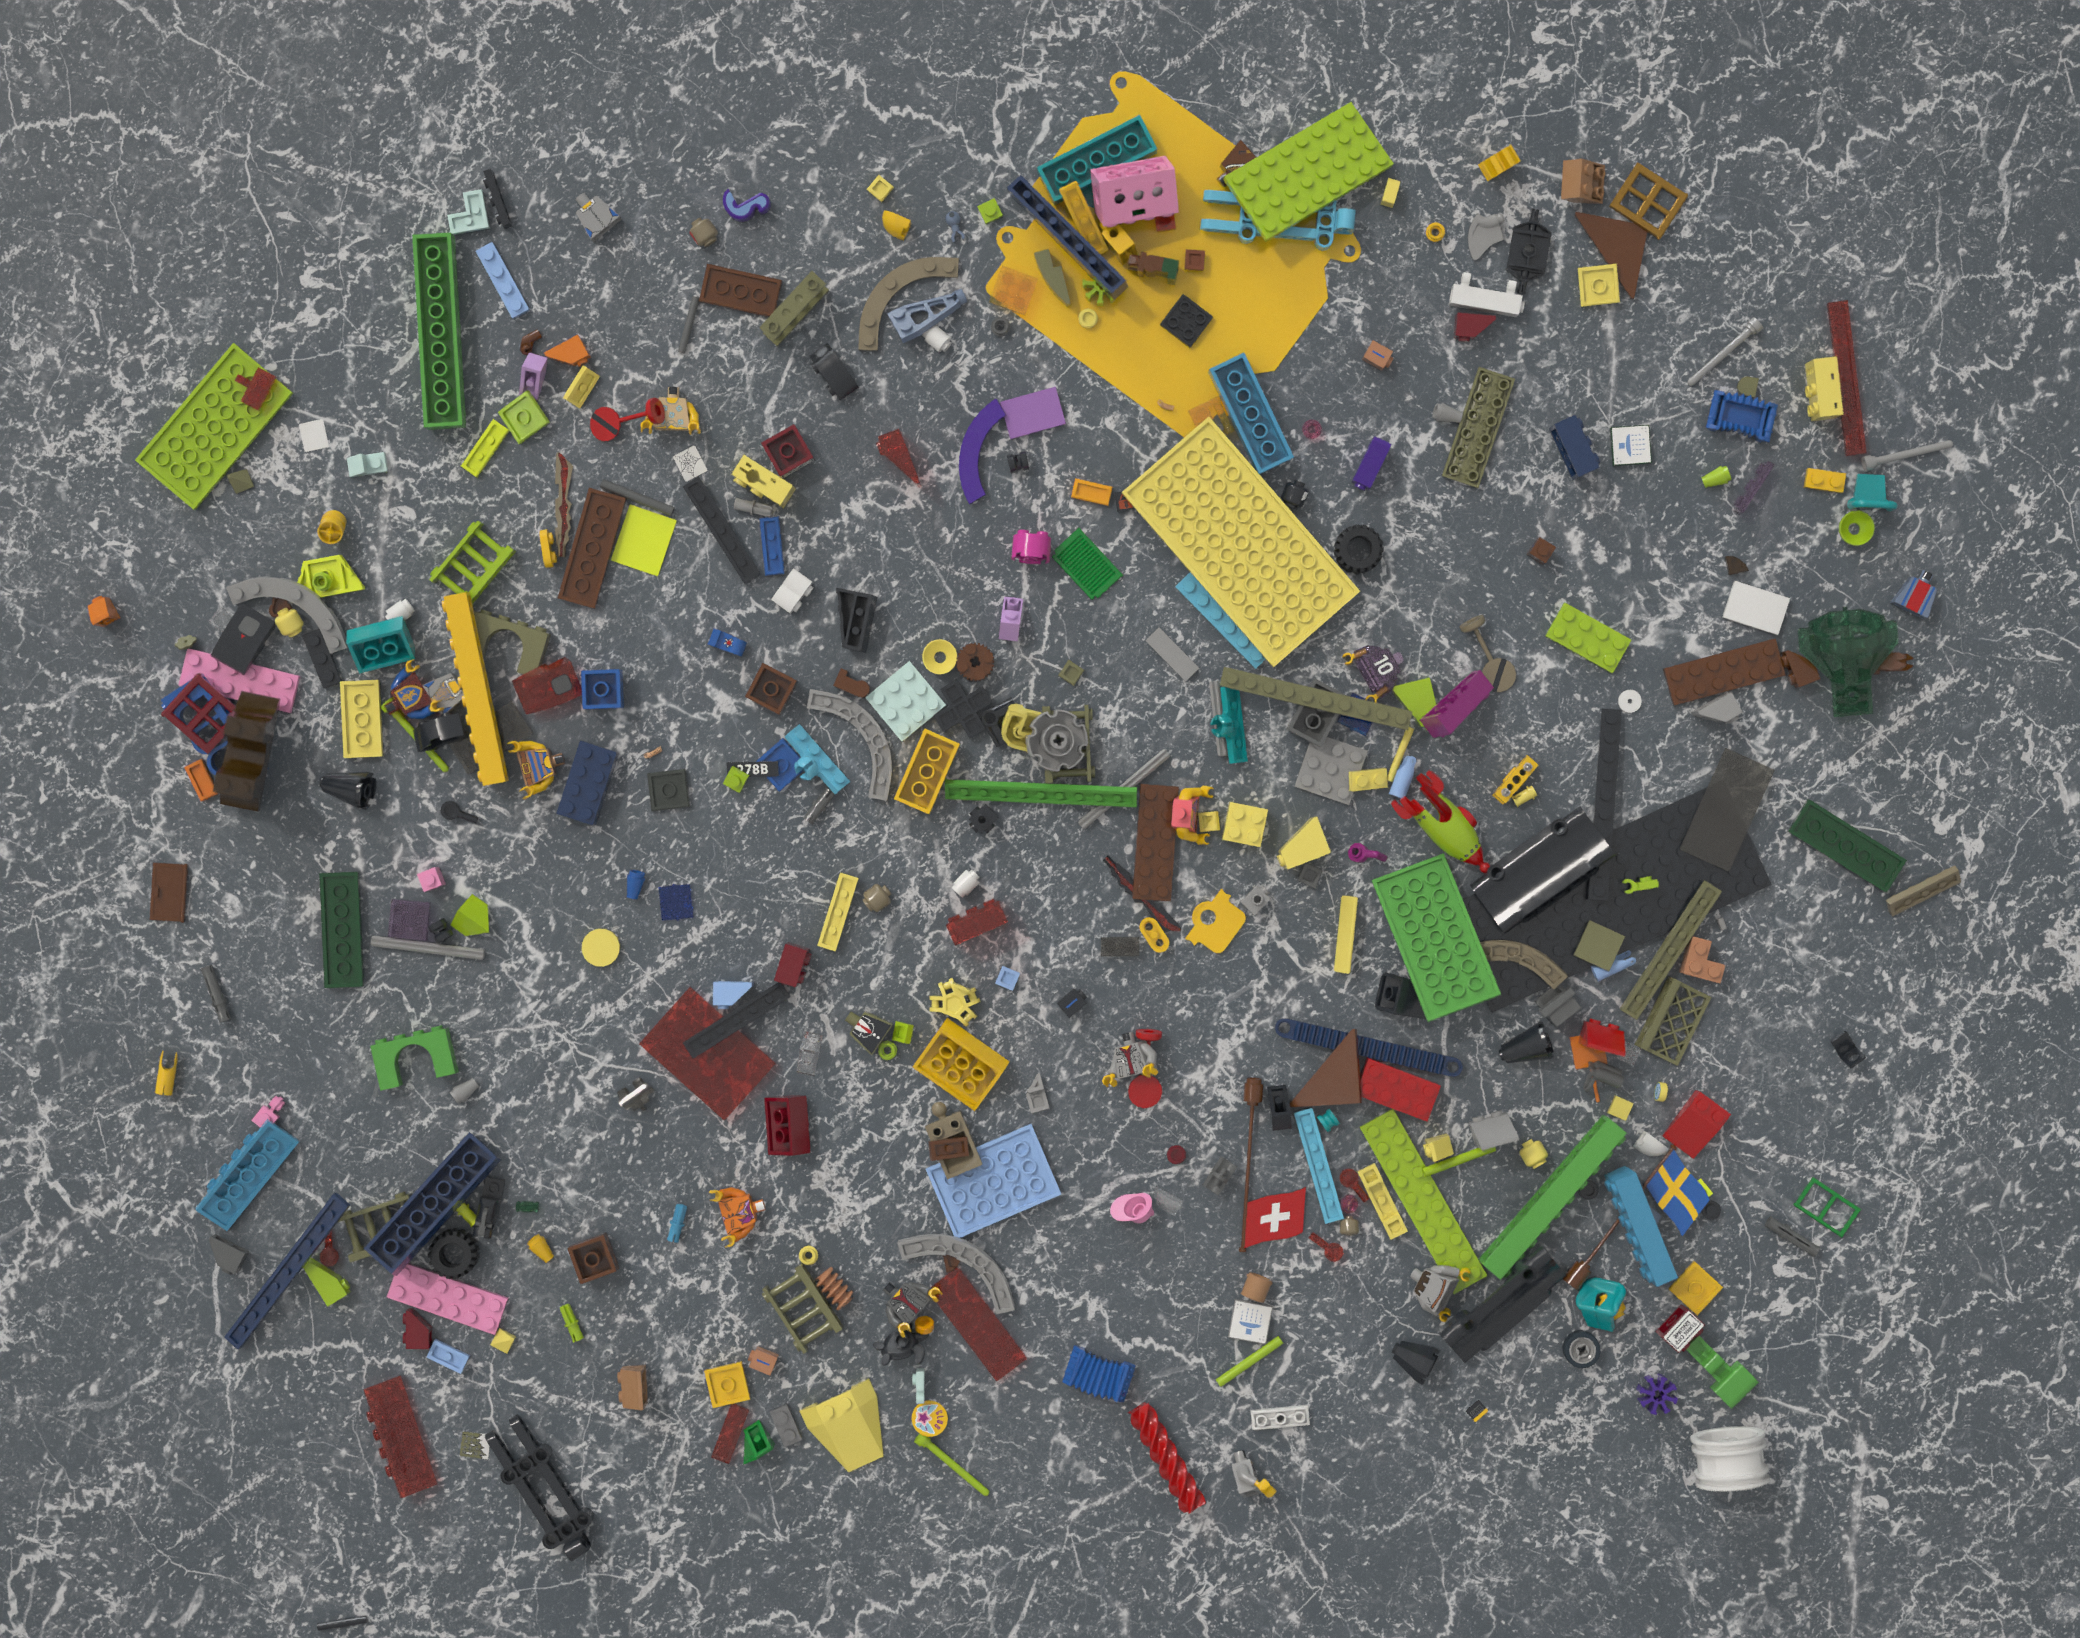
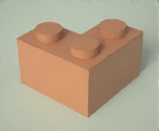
[1679,936,1725,983]

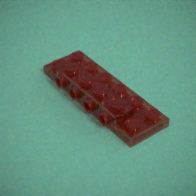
[363,1375,437,1498]

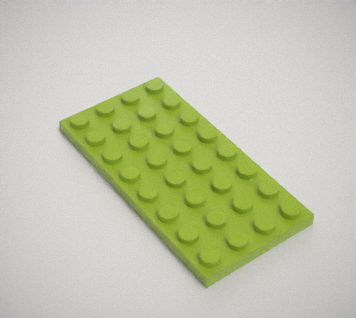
[1223,102,1394,242]
[135,343,293,510]

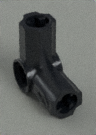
[981,697,1015,747]

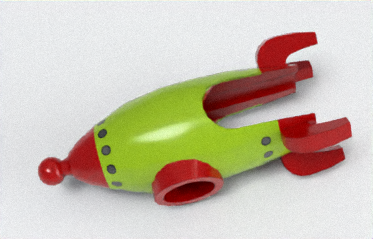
[1391,770,1490,873]

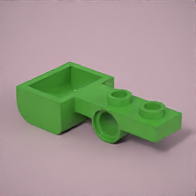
[1687,1336,1759,1409]

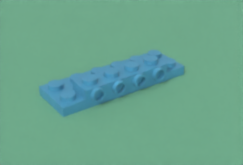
[195,1119,299,1231]

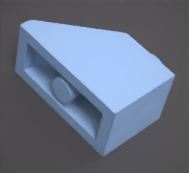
[713,981,753,1009]

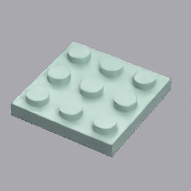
[865,661,946,742]

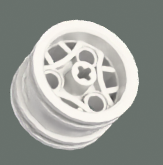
[1690,1426,1770,1491]

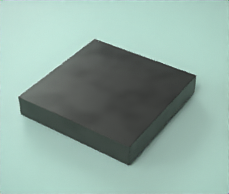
[647,769,690,811]

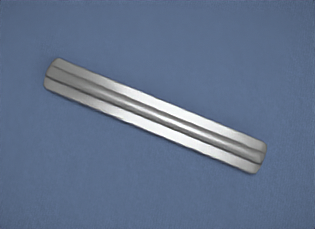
[1209,681,1228,757]

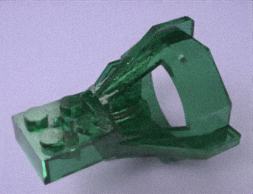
[1798,607,1898,717]

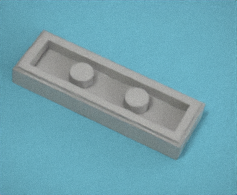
[1145,627,1199,682]

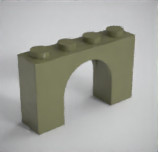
[474,609,551,678]

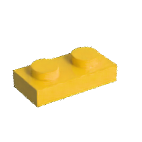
[1804,468,1846,493]

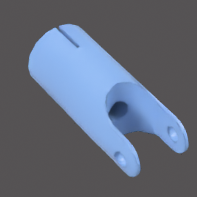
[1389,756,1416,799]
[1591,950,1636,982]

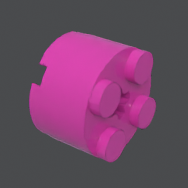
[1011,530,1051,564]

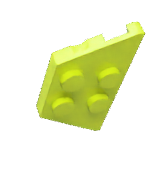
[297,555,365,598]

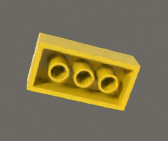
[894,728,960,814]

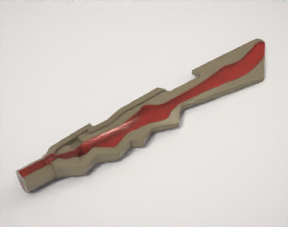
[555,452,573,557]

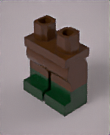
[1128,252,1179,285]

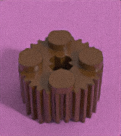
[956,643,995,682]

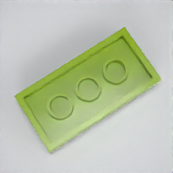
[1545,602,1631,674]

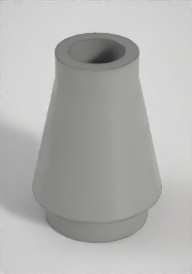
[1432,403,1463,423]
[450,1078,479,1104]

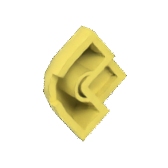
[1001,704,1042,752]

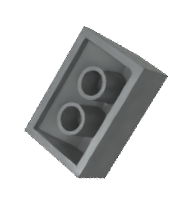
[1286,678,1347,747]

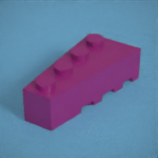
[1420,670,1494,738]

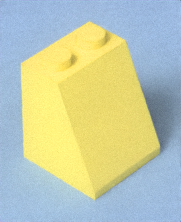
[1277,816,1331,869]

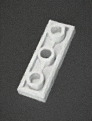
[1251,1405,1310,1430]

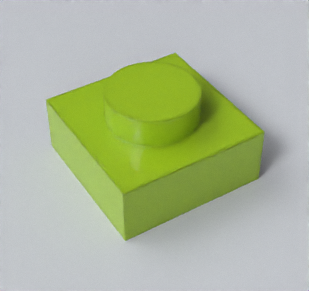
[977,198,1003,225]
[723,766,749,793]
[892,1021,914,1044]

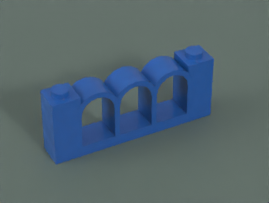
[161,673,269,775]

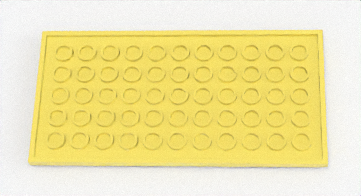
[1122,417,1360,667]

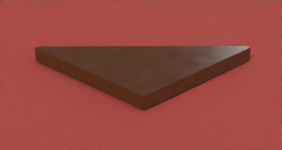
[1574,212,1647,299]
[1289,1029,1362,1107]

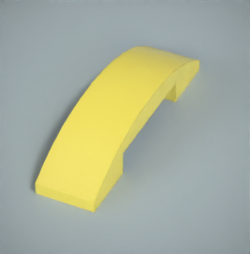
[1357,1163,1408,1240]

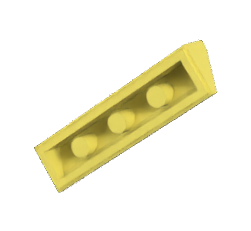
[1334,895,1358,974]

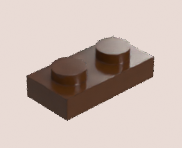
[928,1136,969,1161]

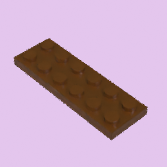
[558,488,627,609]
[1663,638,1785,706]
[1132,784,1179,901]

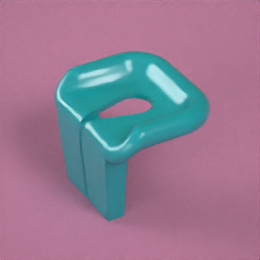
[1847,474,1898,512]
[1576,1277,1626,1332]

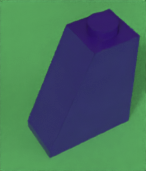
[1352,436,1392,491]

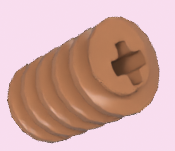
[814,1267,854,1311]

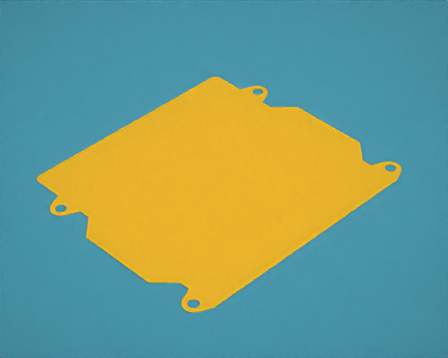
[986,71,1361,438]

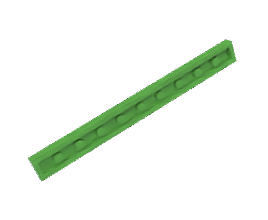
[945,779,1137,807]

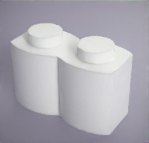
[771,569,814,613]

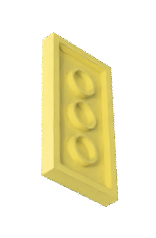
[340,680,383,758]

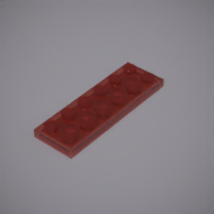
[931,1266,1027,1382]

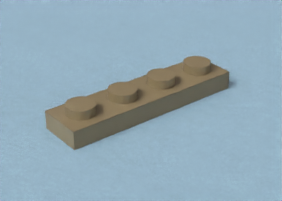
[1886,866,1961,917]

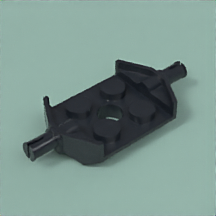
[1505,209,1551,294]

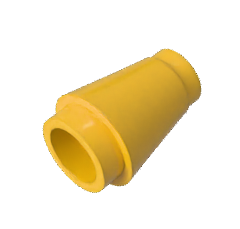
[527,1234,554,1263]

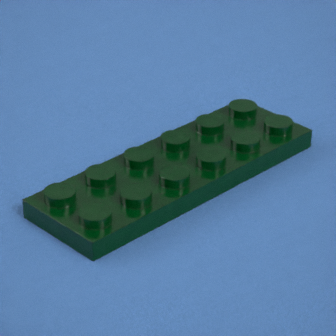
[1787,799,1907,893]
[319,872,364,988]

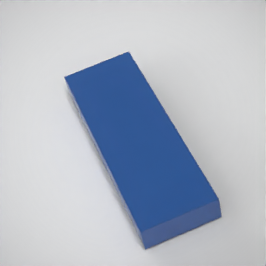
[759,516,785,576]

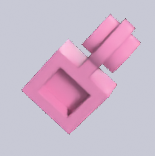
[252,1096,285,1127]

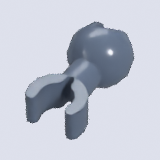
[945,211,965,242]

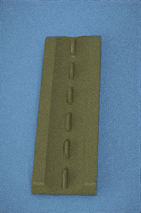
[1442,367,1515,488]

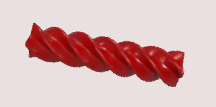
[1127,1402,1206,1514]

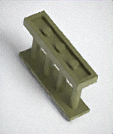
[759,271,829,347]
[1042,705,1095,783]
[338,1191,413,1263]
[762,1263,844,1354]

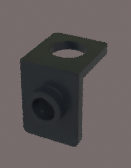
[1831,1031,1866,1068]

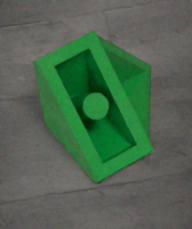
[743,1420,775,1464]

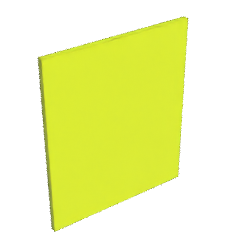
[611,504,677,576]

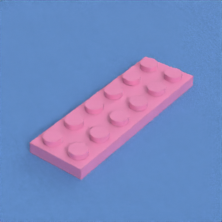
[179,649,300,713]
[387,1263,508,1335]

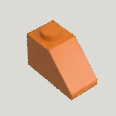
[544,335,591,367]
[88,596,120,627]

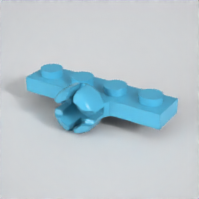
[785,724,850,794]

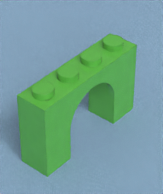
[370,1025,459,1091]

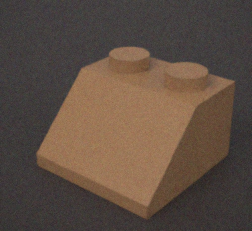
[617,1365,648,1410]

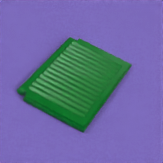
[1052,528,1123,600]

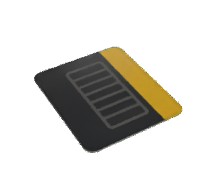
[1466,1400,1488,1422]

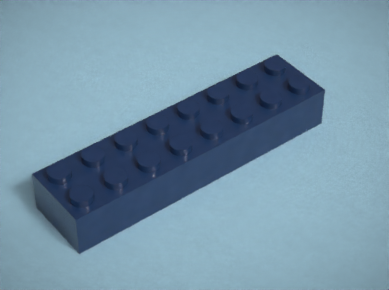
[364,1132,501,1276]

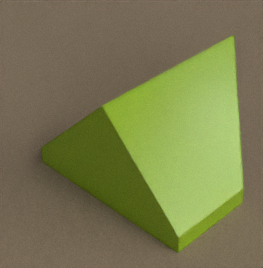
[450,894,489,936]

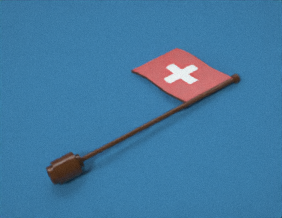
[1239,1077,1306,1252]

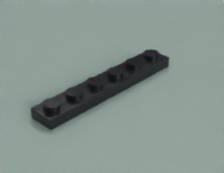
[683,476,761,584]
[683,982,790,1059]

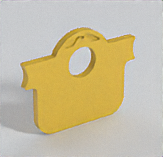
[1185,889,1246,953]

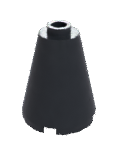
[320,772,376,810]
[1499,1022,1555,1063]

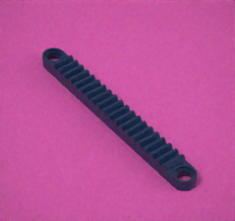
[1275,1018,1463,1077]

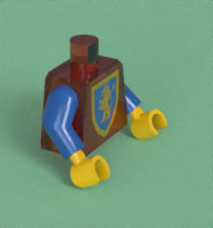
[384,659,444,719]

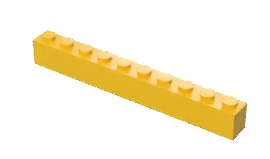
[442,592,509,786]

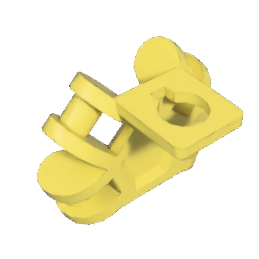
[929,978,981,1027]

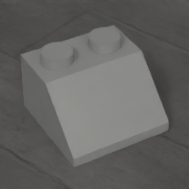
[1691,692,1743,724]

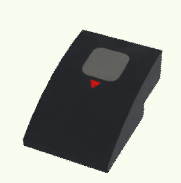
[211,603,276,675]

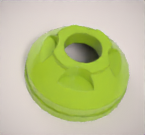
[1839,510,1875,546]

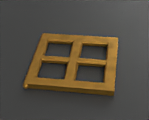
[1609,162,1688,240]

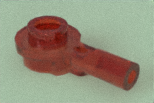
[1339,1168,1369,1202]
[320,1230,339,1267]
[1309,1232,1343,1262]

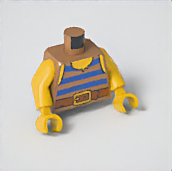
[507,741,565,800]

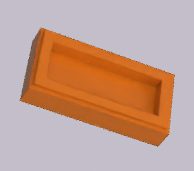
[184,759,219,802]

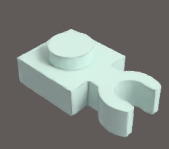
[912,1368,925,1404]

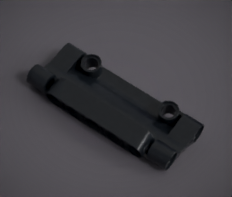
[1470,806,1616,934]
[1439,1246,1567,1363]

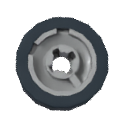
[1562,1330,1601,1368]

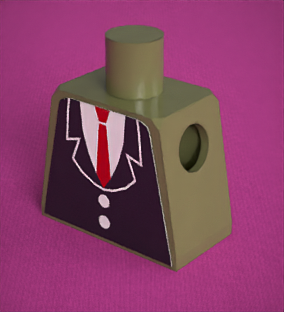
[845,1011,893,1055]

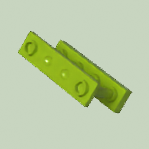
[429,521,516,605]

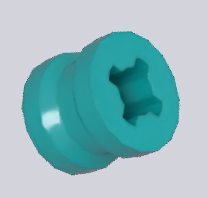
[1317,1108,1340,1132]

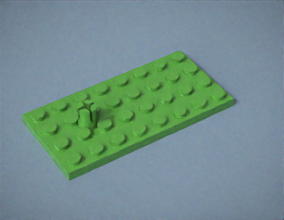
[1372,853,1501,1022]

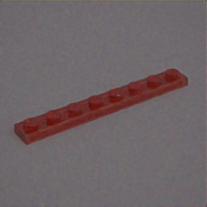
[1827,300,1867,456]

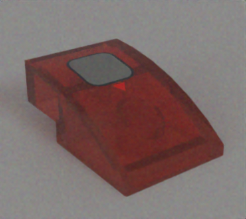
[512,657,582,714]

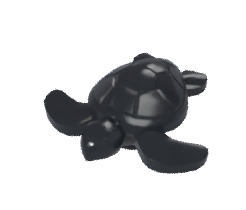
[873,1322,929,1366]

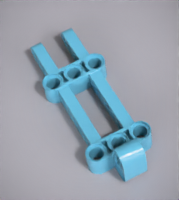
[1200,190,1356,251]

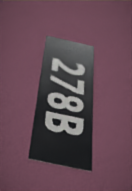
[726,761,779,777]

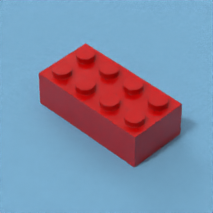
[1360,1057,1441,1121]

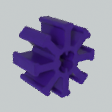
[1636,1373,1678,1415]

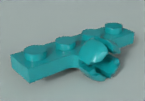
[1210,687,1248,764]

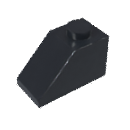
[1267,1085,1292,1131]

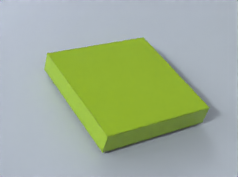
[498,390,550,444]

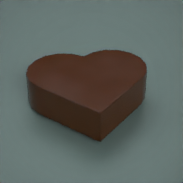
[269,597,293,618]

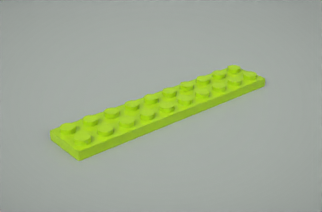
[1360,1109,1487,1294]

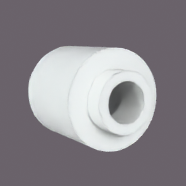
[922,326,951,352]
[385,599,415,620]
[952,869,980,898]

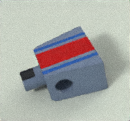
[1890,570,1937,619]

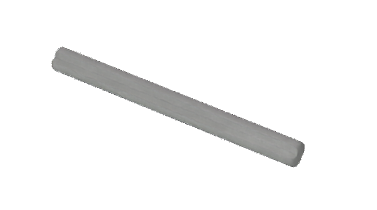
[1078,749,1170,829]
[371,936,485,960]

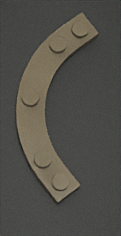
[858,257,959,351]
[1480,940,1568,989]

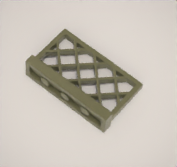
[1634,976,1711,1066]

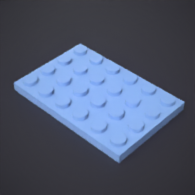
[926,1124,1061,1238]

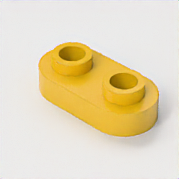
[539,529,557,568]
[1139,917,1169,953]

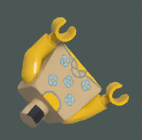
[641,387,701,435]

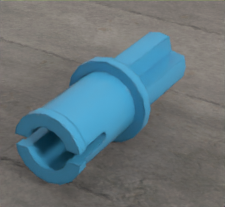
[667,1204,687,1243]

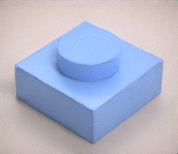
[995,966,1020,991]

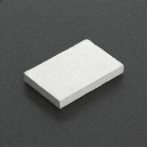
[1722,581,1790,635]

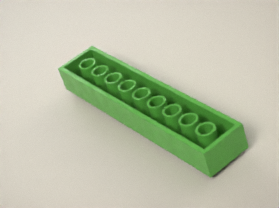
[412,232,466,430]
[1478,1115,1627,1280]

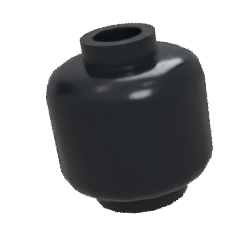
[1281,480,1309,509]

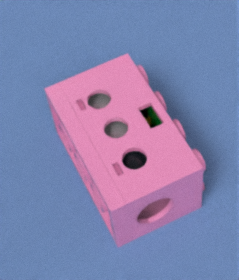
[1090,156,1179,227]

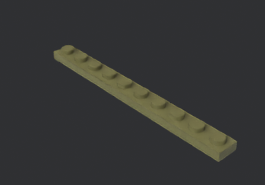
[1219,667,1412,730]

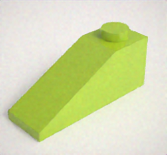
[303,1258,351,1307]

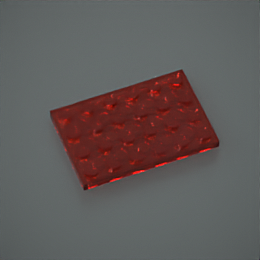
[639,987,776,1121]

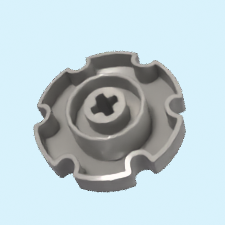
[1026,710,1088,771]

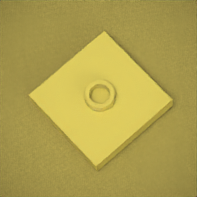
[1578,264,1620,307]

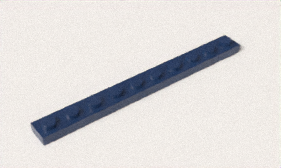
[224,1193,350,1349]

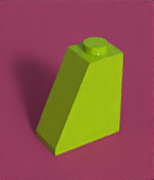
[1390,677,1436,730]

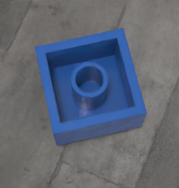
[581,669,624,710]

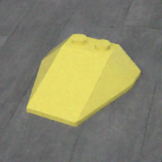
[800,1379,884,1472]

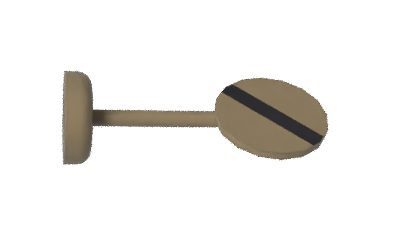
[1459,615,1516,692]

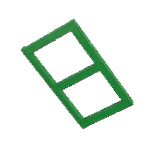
[1793,1177,1861,1238]

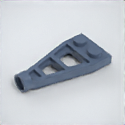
[887,289,967,343]

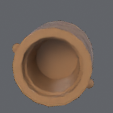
[1241,1272,1273,1303]

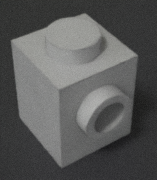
[1240,885,1270,916]

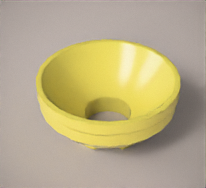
[922,639,957,674]

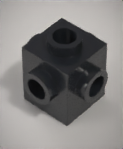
[969,804,999,833]

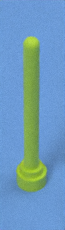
[380,698,449,772]
[914,1434,989,1496]

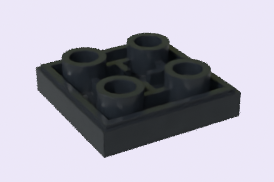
[1160,294,1213,348]

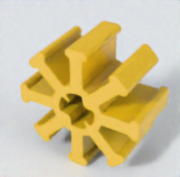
[1478,144,1521,182]

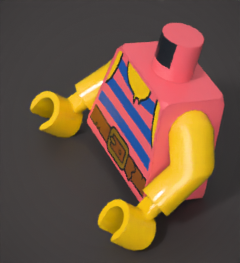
[1171,786,1214,845]

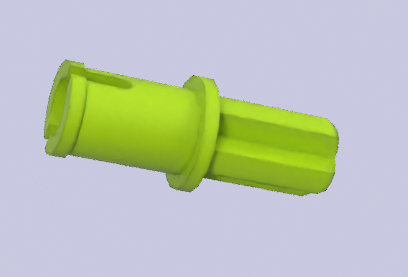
[560,1304,584,1342]

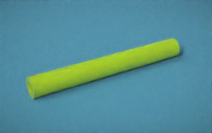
[1422,1147,1496,1177]
[1215,1336,1284,1387]

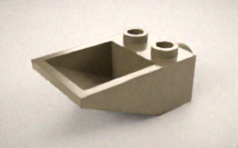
[925,1102,983,1180]

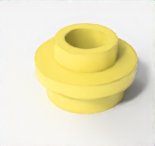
[799,1246,818,1265]

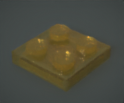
[989,266,1038,316]

